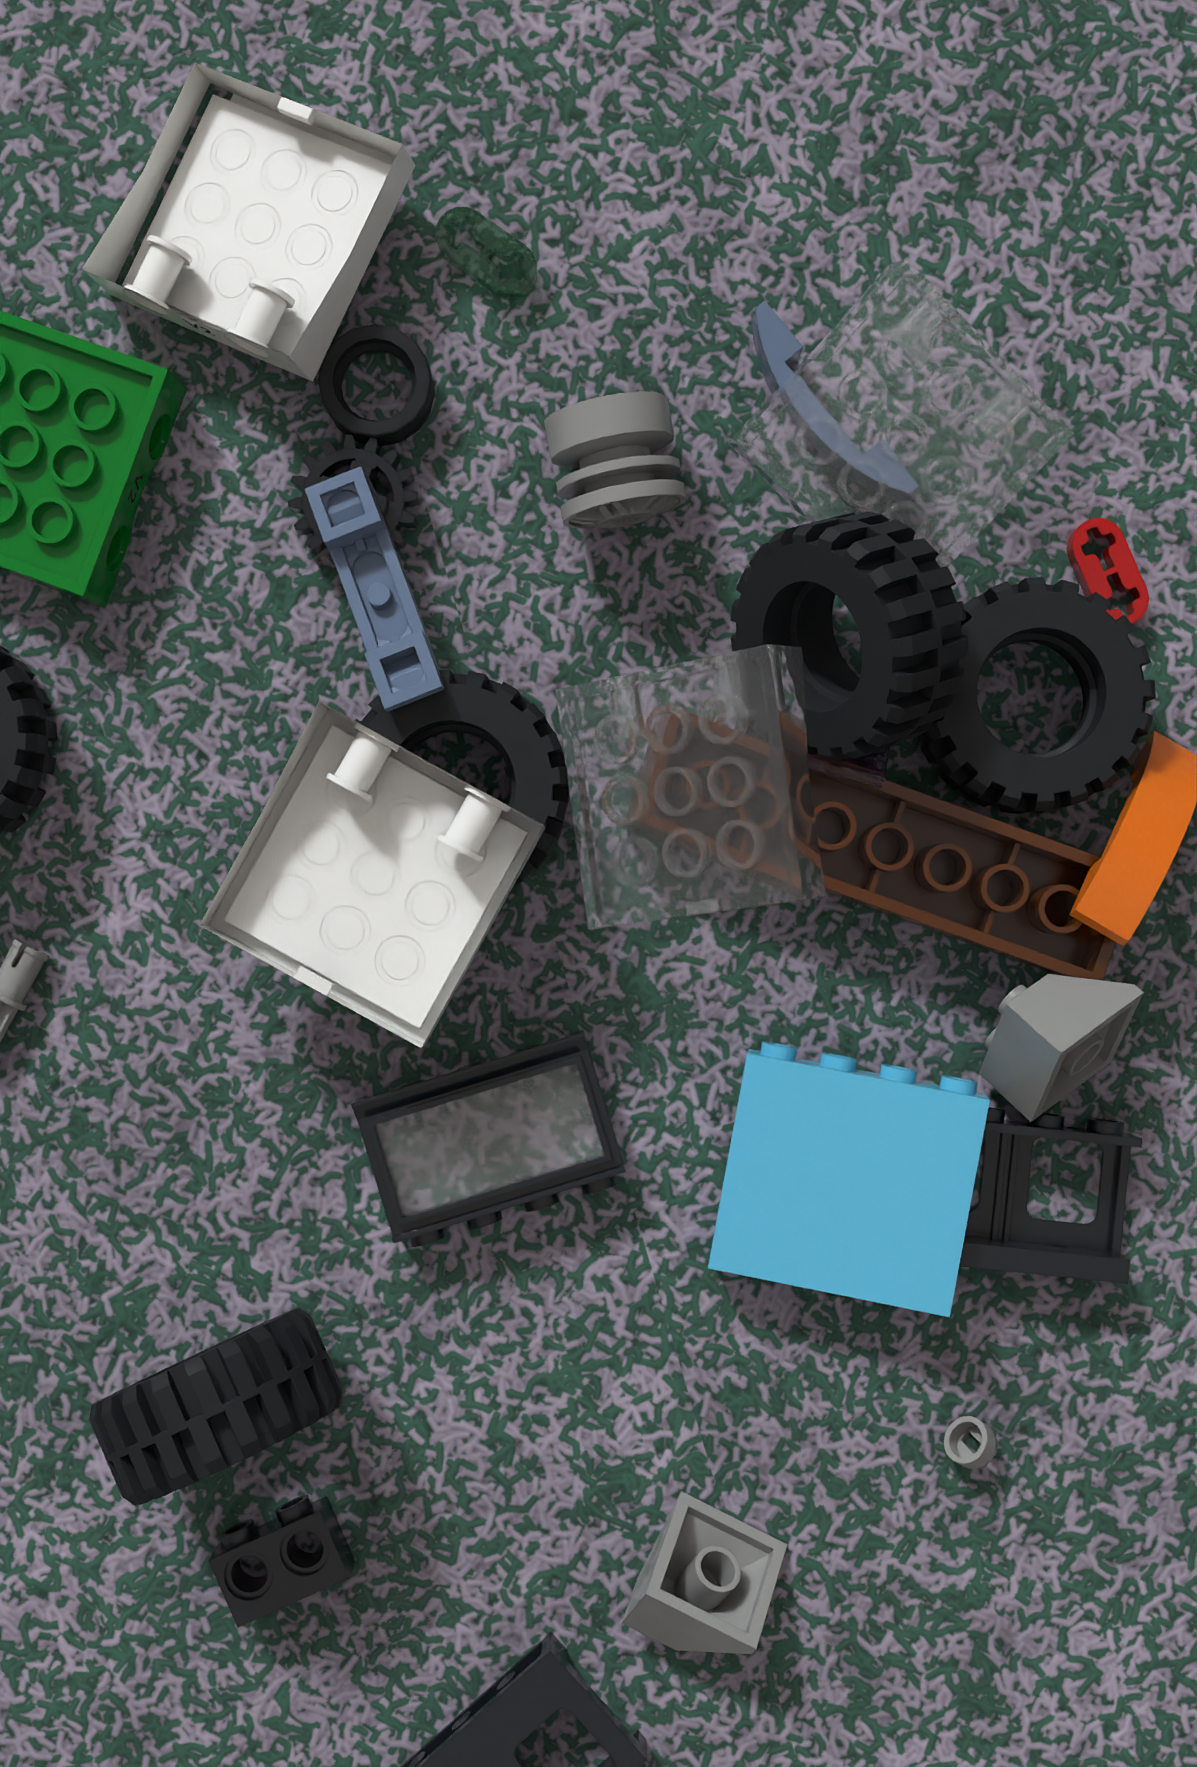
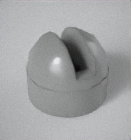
[944,1416,997,1469]

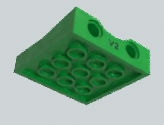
[0,311,187,608]

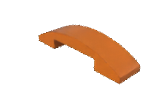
[1069,730,1197,946]

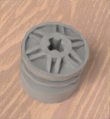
[544,391,686,528]

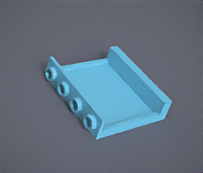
[708,1041,990,1317]

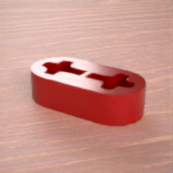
[1066,518,1149,624]

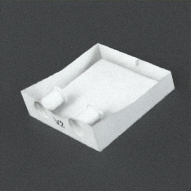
[82,63,416,382]
[200,701,545,1048]

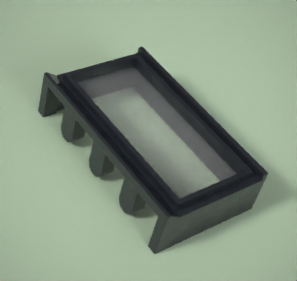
[351,1030,626,1247]

